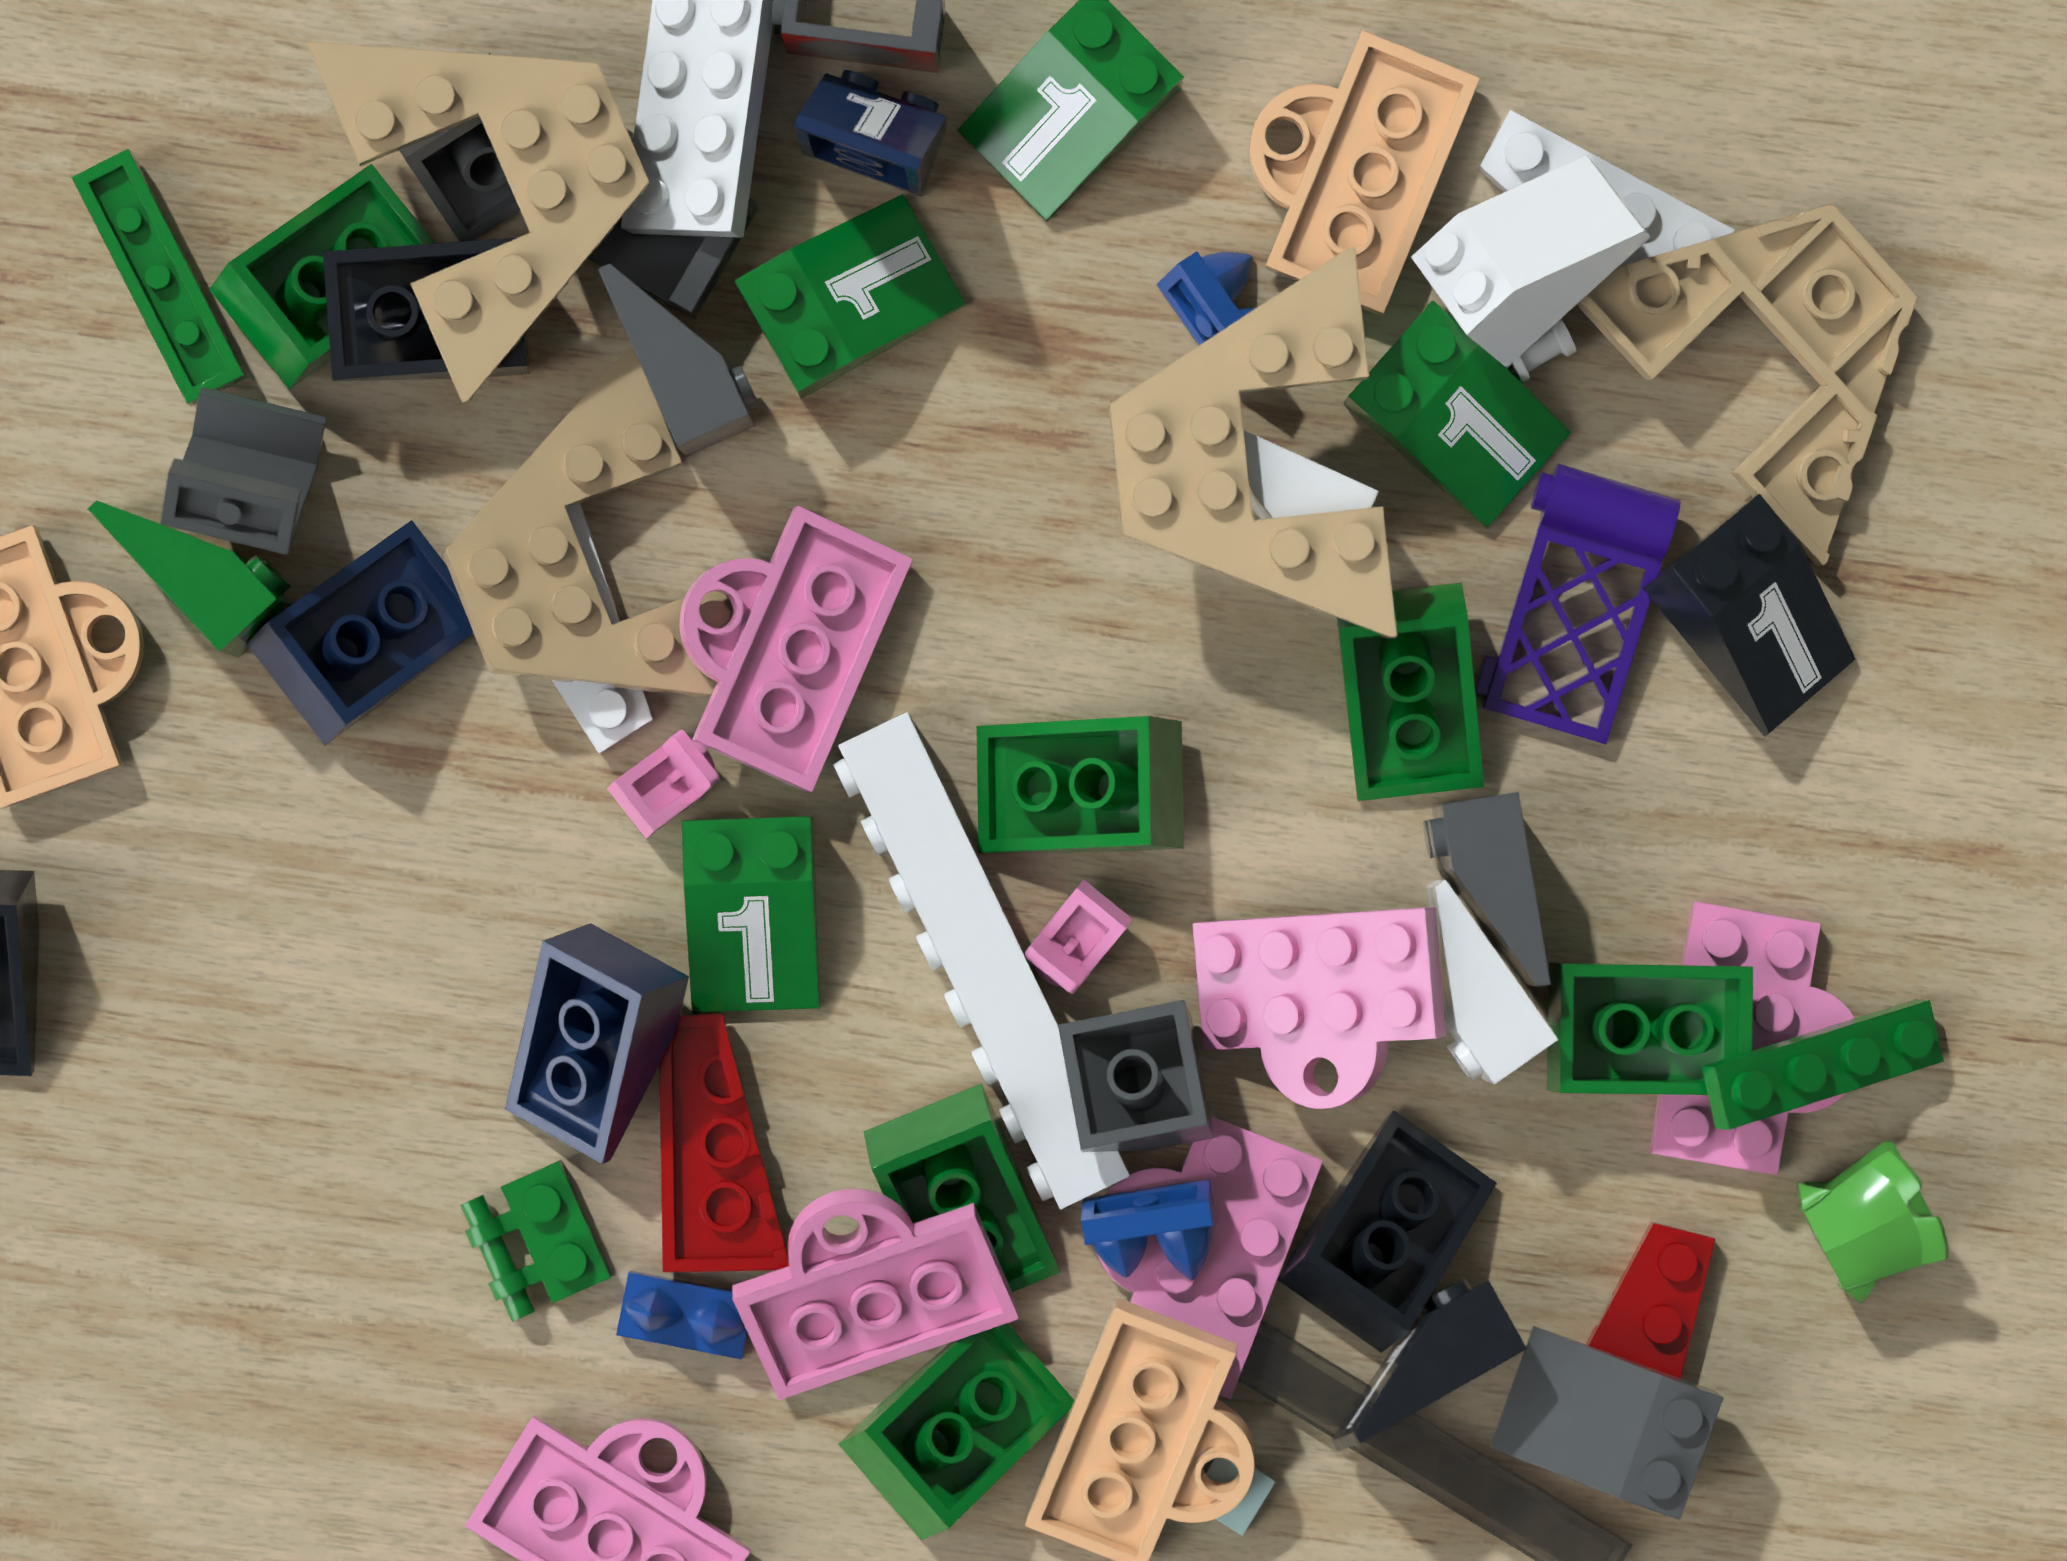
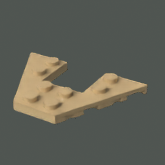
[307,41,650,404]
[1577,203,1917,566]
[1109,247,1397,638]
[442,346,733,698]

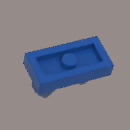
[1156,251,1256,345]
[1081,1179,1214,1280]
[616,1271,748,1360]

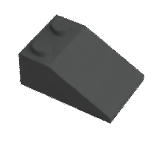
[598,263,760,457]
[1423,792,1551,987]
[1490,1325,1724,1520]

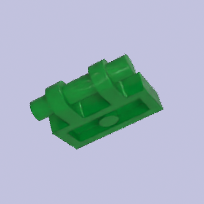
[460,1160,612,1322]

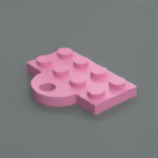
[679,506,913,793]
[1649,901,1855,1175]
[1192,907,1446,1109]
[1095,1116,1323,1400]
[732,1189,1019,1400]
[465,1414,751,1561]

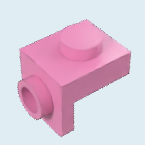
[607,730,720,839]
[1024,879,1133,994]

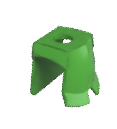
[1797,1141,1949,1303]

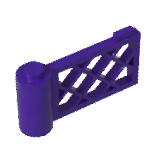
[1475,464,1681,744]

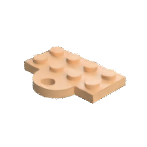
[1249,30,1480,316]
[0,525,144,809]
[1025,1297,1256,1561]

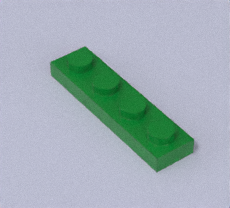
[71,148,247,406]
[1702,999,1944,1130]

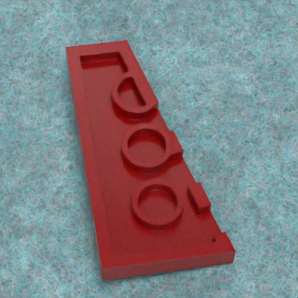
[659,1014,789,1272]
[1586,1222,1715,1378]

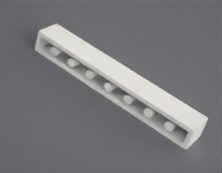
[833,712,1130,1210]

